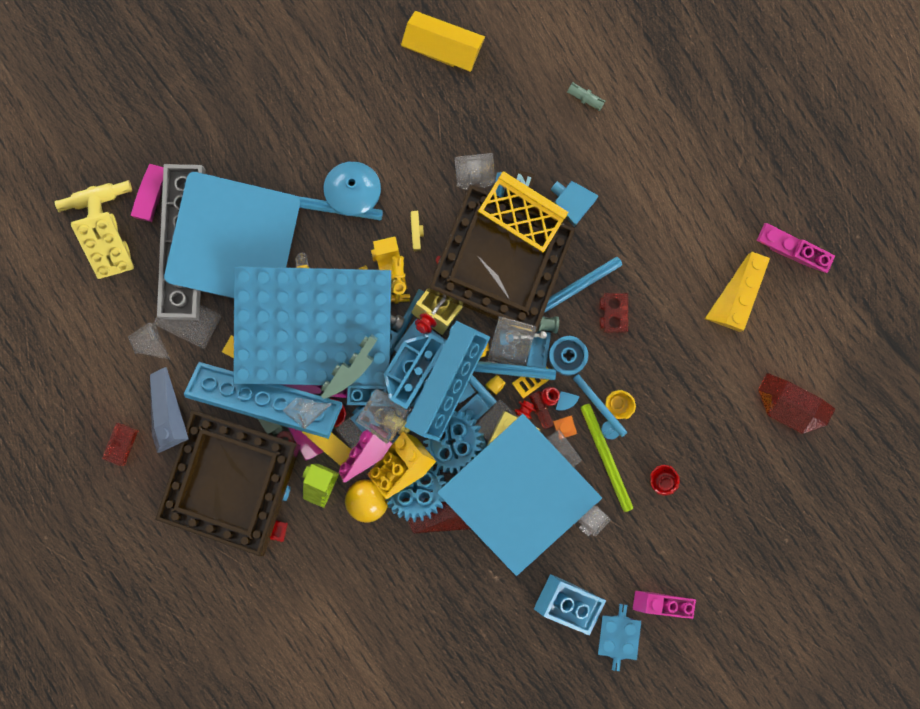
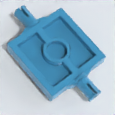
[598,604,641,671]

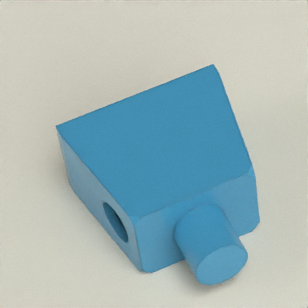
[550,181,598,227]

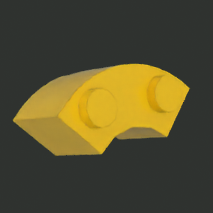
[371,237,407,293]

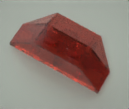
[758,373,835,434]

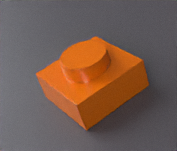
[553,416,577,440]

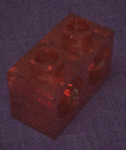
[600,293,628,333]
[102,423,139,466]

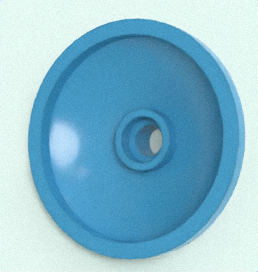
[324,162,381,216]

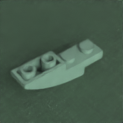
[321,334,378,399]

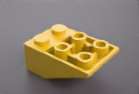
[367,431,436,499]

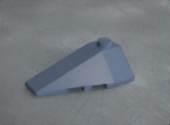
[150,367,189,453]

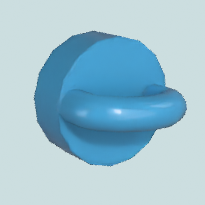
[601,421,619,439]

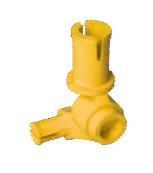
[391,256,410,304]

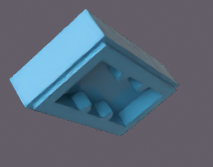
[526,331,551,369]

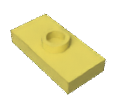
[411,211,424,252]

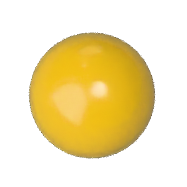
[345,479,388,523]

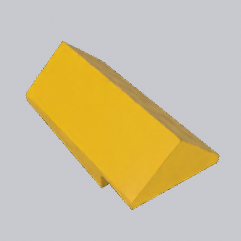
[401,11,485,72]

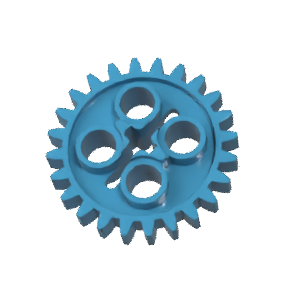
[423,411,485,474]
[385,466,446,522]

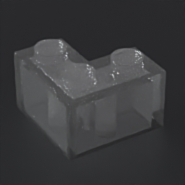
[578,505,611,537]

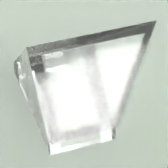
[128,323,170,359]
[283,398,332,429]

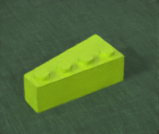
[302,464,339,508]

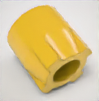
[485,375,506,396]

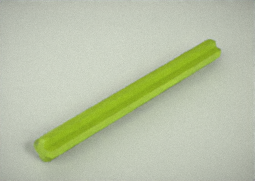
[581,404,633,512]

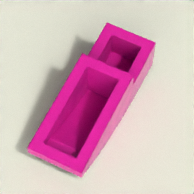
[131,164,164,222]

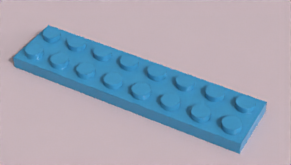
[184,362,342,439]

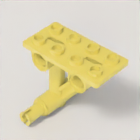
[55,180,134,279]

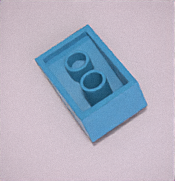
[534,574,606,635]

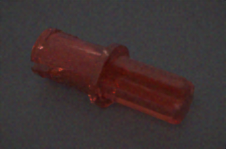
[529,391,554,429]

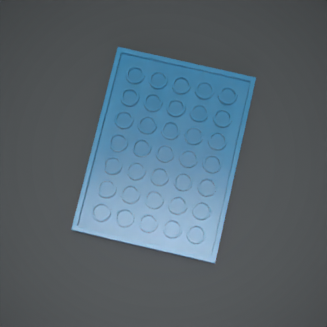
[234,266,391,386]

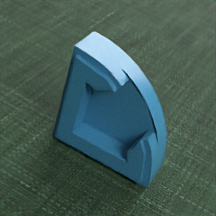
[556,391,579,410]

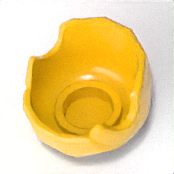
[605,390,636,419]

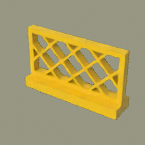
[478,171,569,253]

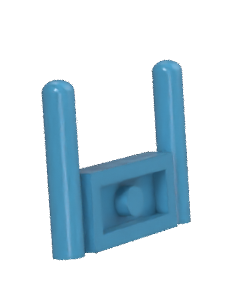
[449,375,497,435]

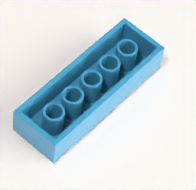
[404,321,490,441]

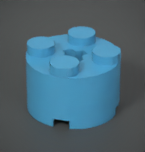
[548,336,588,376]

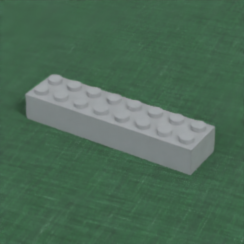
[157,164,206,320]

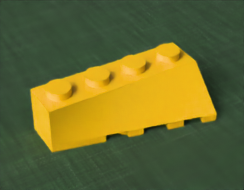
[705,252,770,332]

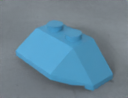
[384,333,445,410]

